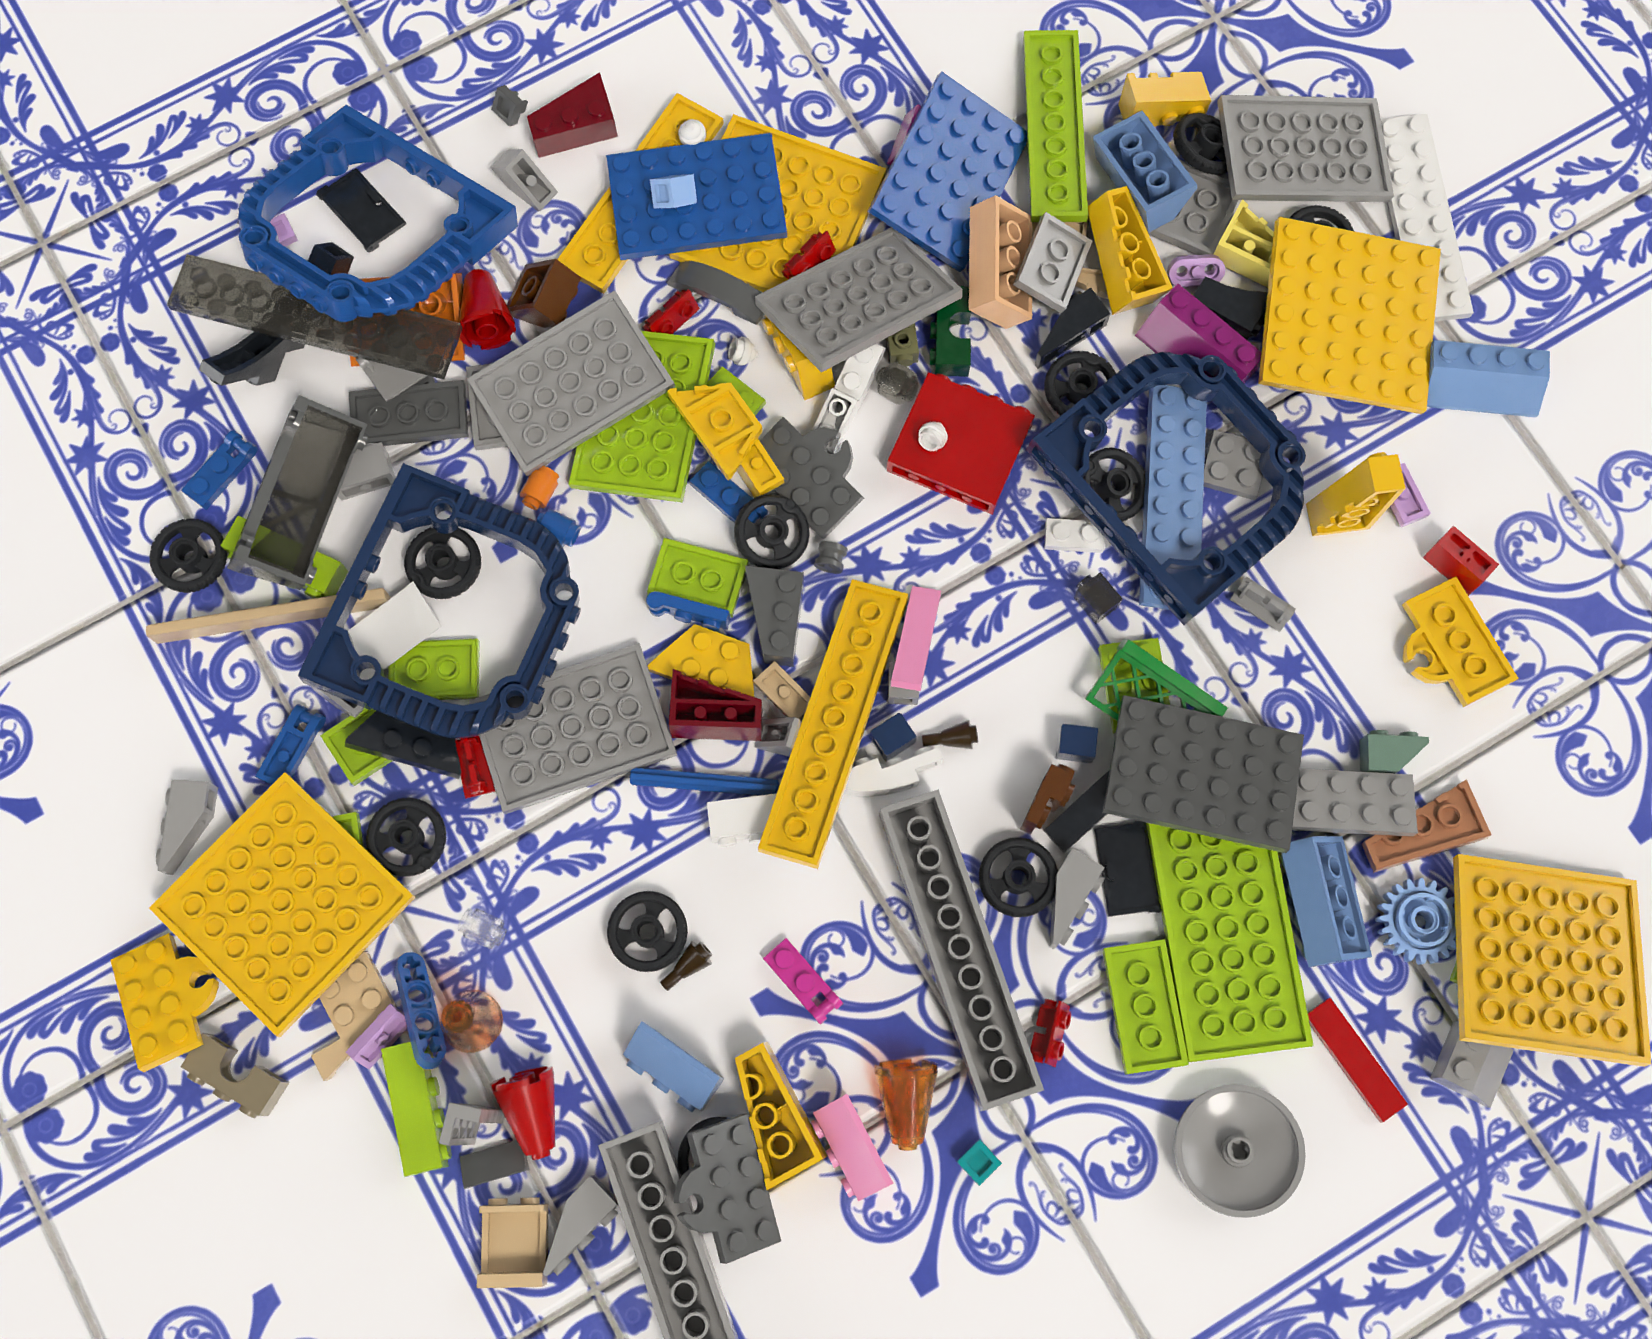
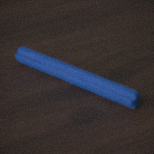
[630,768,780,796]

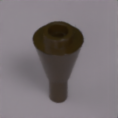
[922,720,978,749]
[660,941,712,991]

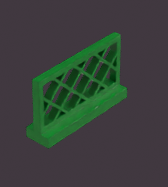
[1084,639,1228,722]

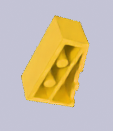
[1118,72,1211,127]
[762,315,835,400]

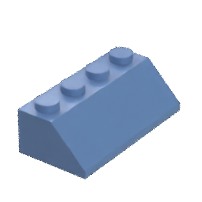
[1093,111,1197,232]
[1427,340,1550,418]
[1281,836,1372,967]

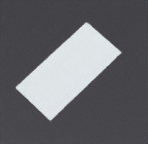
[348,582,442,680]

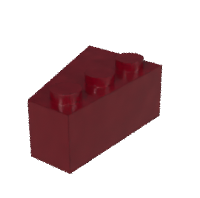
[527,72,618,158]
[669,669,763,741]

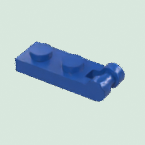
[181,430,258,510]
[689,461,768,523]
[646,591,731,631]
[255,704,326,785]

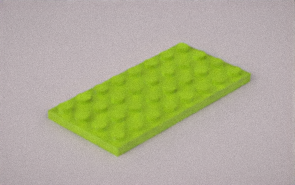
[1147,823,1314,1062]

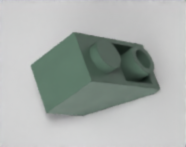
[1359,730,1429,774]

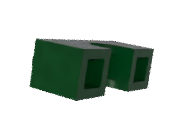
[929,286,971,377]

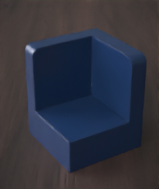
[869,713,917,762]
[1056,724,1098,763]

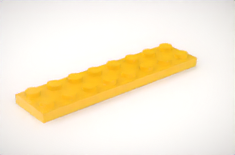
[557,93,724,294]

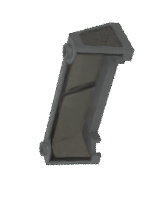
[227,395,369,590]

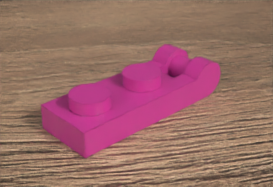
[763,938,844,1025]

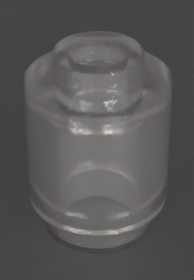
[458,908,507,949]

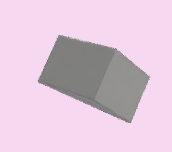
[755,717,802,757]

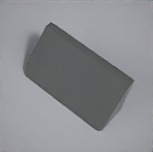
[460,1140,530,1189]

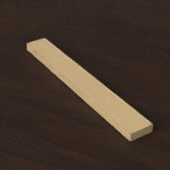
[146,588,391,644]

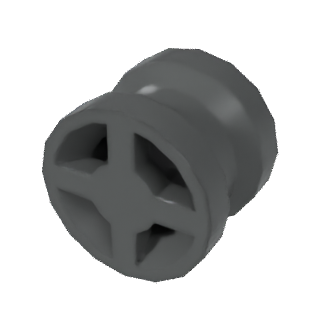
[814,541,848,574]

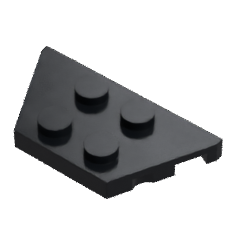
[345,711,461,779]

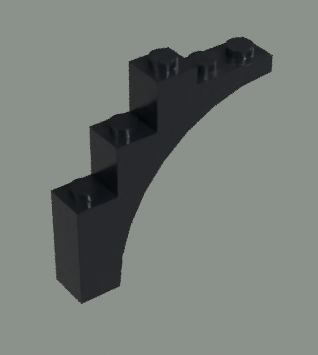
[199,242,354,386]
[1193,276,1268,340]

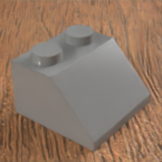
[1430,1021,1514,1108]

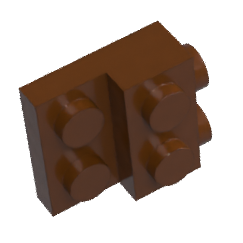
[1020,764,1076,835]

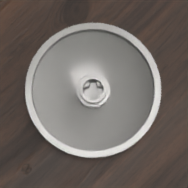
[1174,1084,1306,1218]

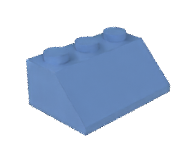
[623,1021,724,1112]

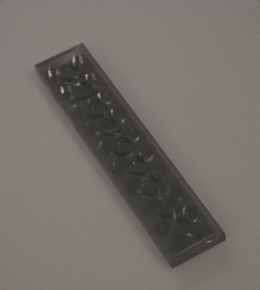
[167,254,463,380]

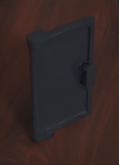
[316,168,407,253]
[1094,821,1162,917]

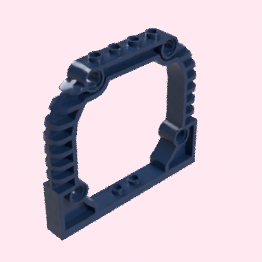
[1026,352,1306,625]
[298,463,581,738]

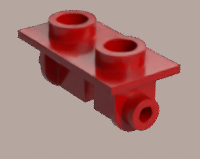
[781,231,836,279]
[642,289,700,334]
[455,735,495,799]
[1030,999,1071,1068]

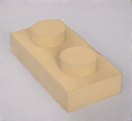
[753,661,810,720]

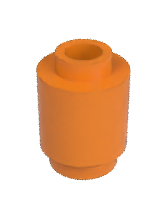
[519,466,559,510]

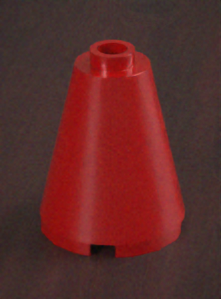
[458,269,516,350]
[490,1066,556,1160]

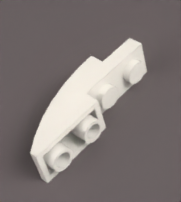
[813,343,886,453]
[843,746,943,796]

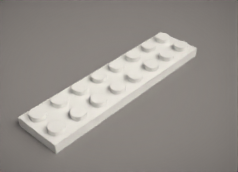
[1381,114,1474,322]

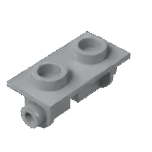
[1230,576,1296,632]

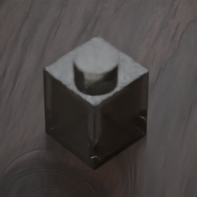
[1074,572,1123,624]

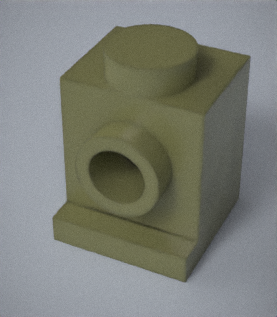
[886,323,919,367]

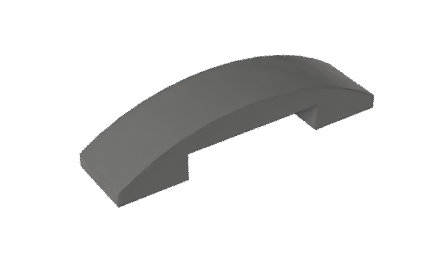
[667,261,765,325]

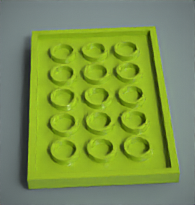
[569,331,716,503]

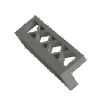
[439,1103,504,1146]

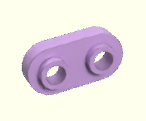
[1167,254,1225,287]

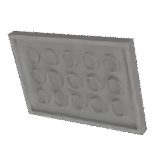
[1217,95,1394,202]
[755,227,963,372]
[467,290,675,476]
[468,643,678,814]

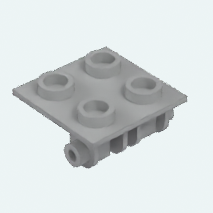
[356,329,435,402]

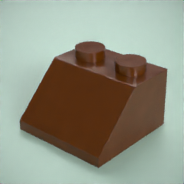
[507,259,581,328]

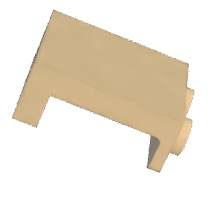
[477,1197,549,1288]

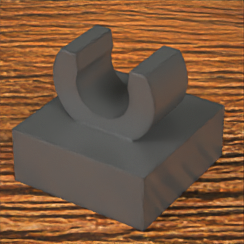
[491,85,528,126]

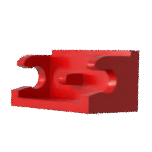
[1422,525,1499,596]

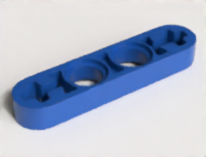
[394,952,446,1069]

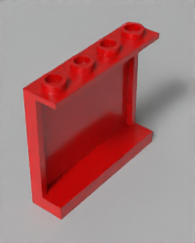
[887,372,1035,515]

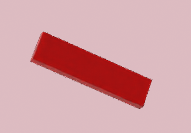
[1307,997,1408,1123]

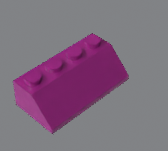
[1135,284,1261,383]

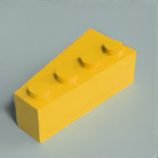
[1088,186,1173,315]
[1306,452,1406,536]
[735,1042,827,1190]

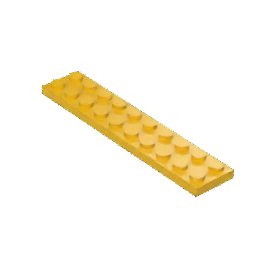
[758,579,908,869]

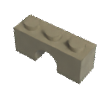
[180,1033,290,1119]

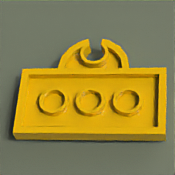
[1402,577,1519,707]
[110,933,219,1072]

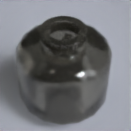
[876,362,919,405]

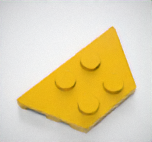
[667,382,762,480]
[647,624,755,697]

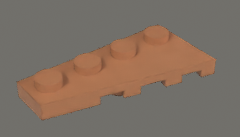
[1362,779,1492,873]

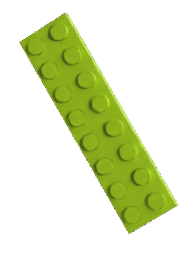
[1023,30,1088,222]

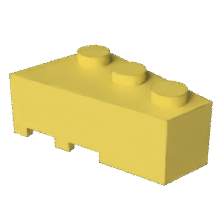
[1213,199,1274,288]

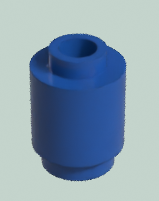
[536,509,581,547]

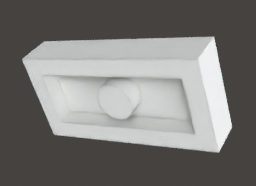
[1044,518,1105,553]

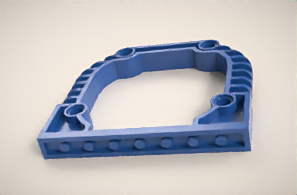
[238,104,518,322]

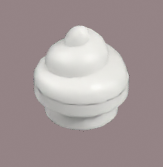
[678,119,706,145]
[728,337,759,366]
[918,422,948,451]

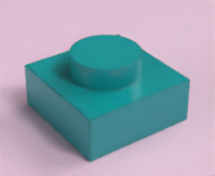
[956,1139,1002,1186]

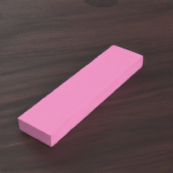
[891,586,941,691]

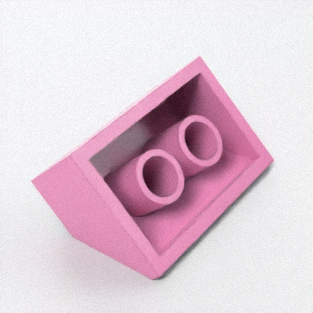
[811,1094,893,1201]

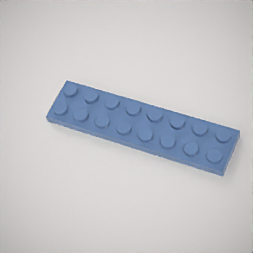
[1139,385,1207,610]

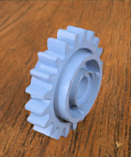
[1375,878,1456,965]

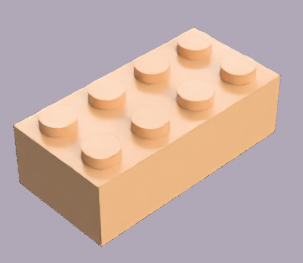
[968,195,1032,329]

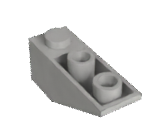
[156,780,218,875]
[1050,848,1105,949]
[543,1175,618,1277]

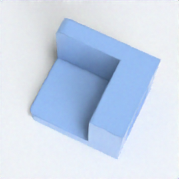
[650,174,697,209]

